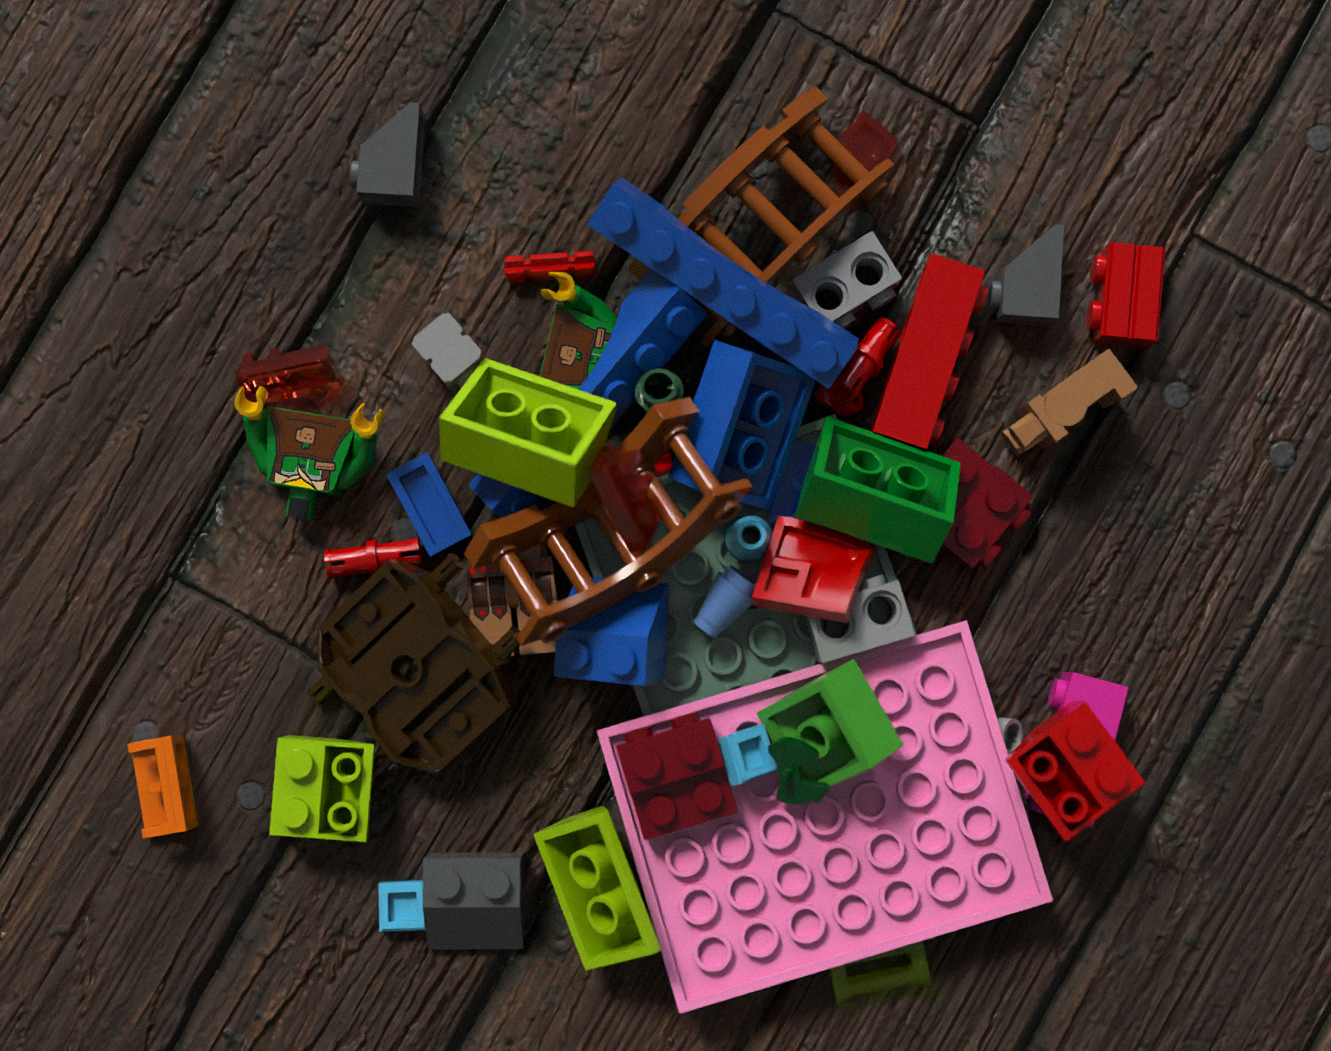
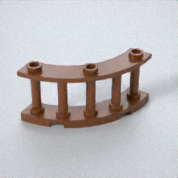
[627,86,894,348]
[464,397,752,646]

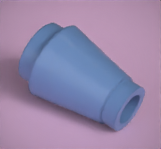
[694,565,756,638]

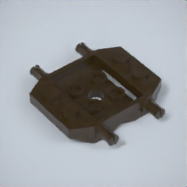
[307,553,521,777]

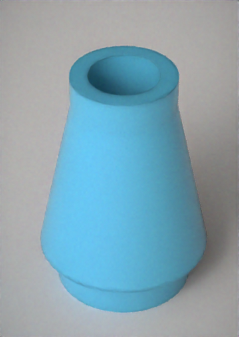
[725,515,772,562]

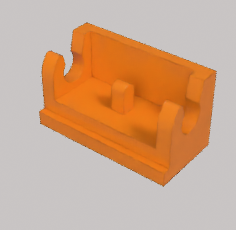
[127,734,199,839]

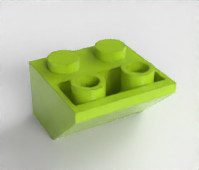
[269,735,376,842]

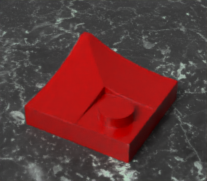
[752,515,875,623]

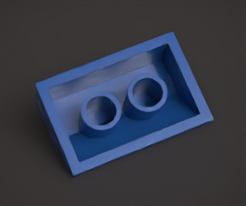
[668,340,816,510]

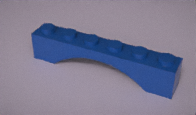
[587,178,858,389]
[469,269,708,518]

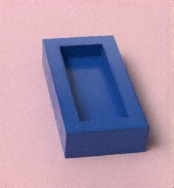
[386,452,473,558]

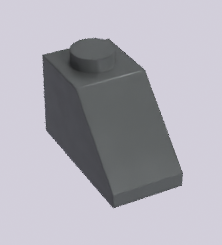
[350,103,426,207]
[987,224,1064,327]

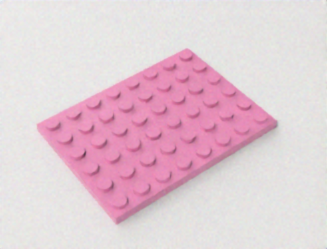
[597,620,1053,1014]

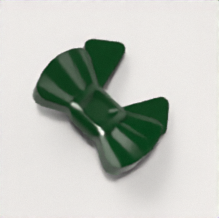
[768,737,830,805]

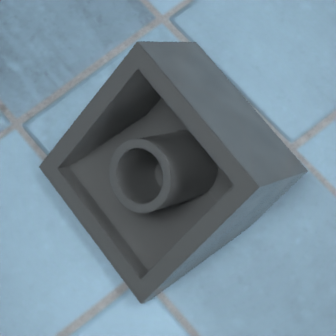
[423,852,525,950]

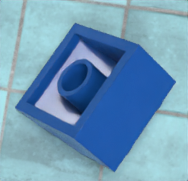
[554,577,669,686]

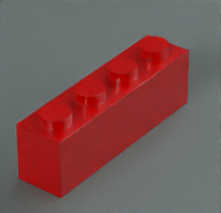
[870,253,988,450]

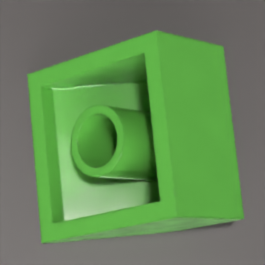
[756,659,903,786]

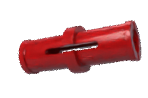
[829,318,900,404]
[324,537,423,580]

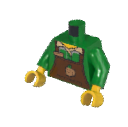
[539,272,618,389]
[234,386,386,521]

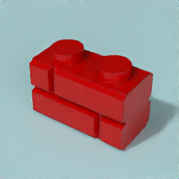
[1086,242,1166,348]

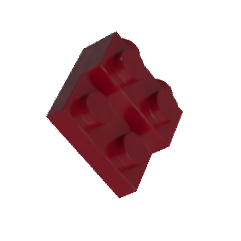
[940,438,1034,570]
[616,711,738,841]

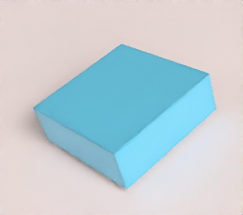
[717,724,777,786]
[378,880,426,932]

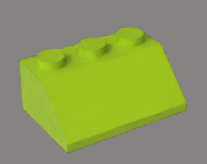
[439,358,617,507]
[533,806,661,971]

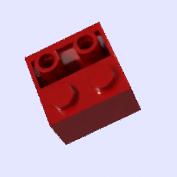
[1005,701,1145,842]

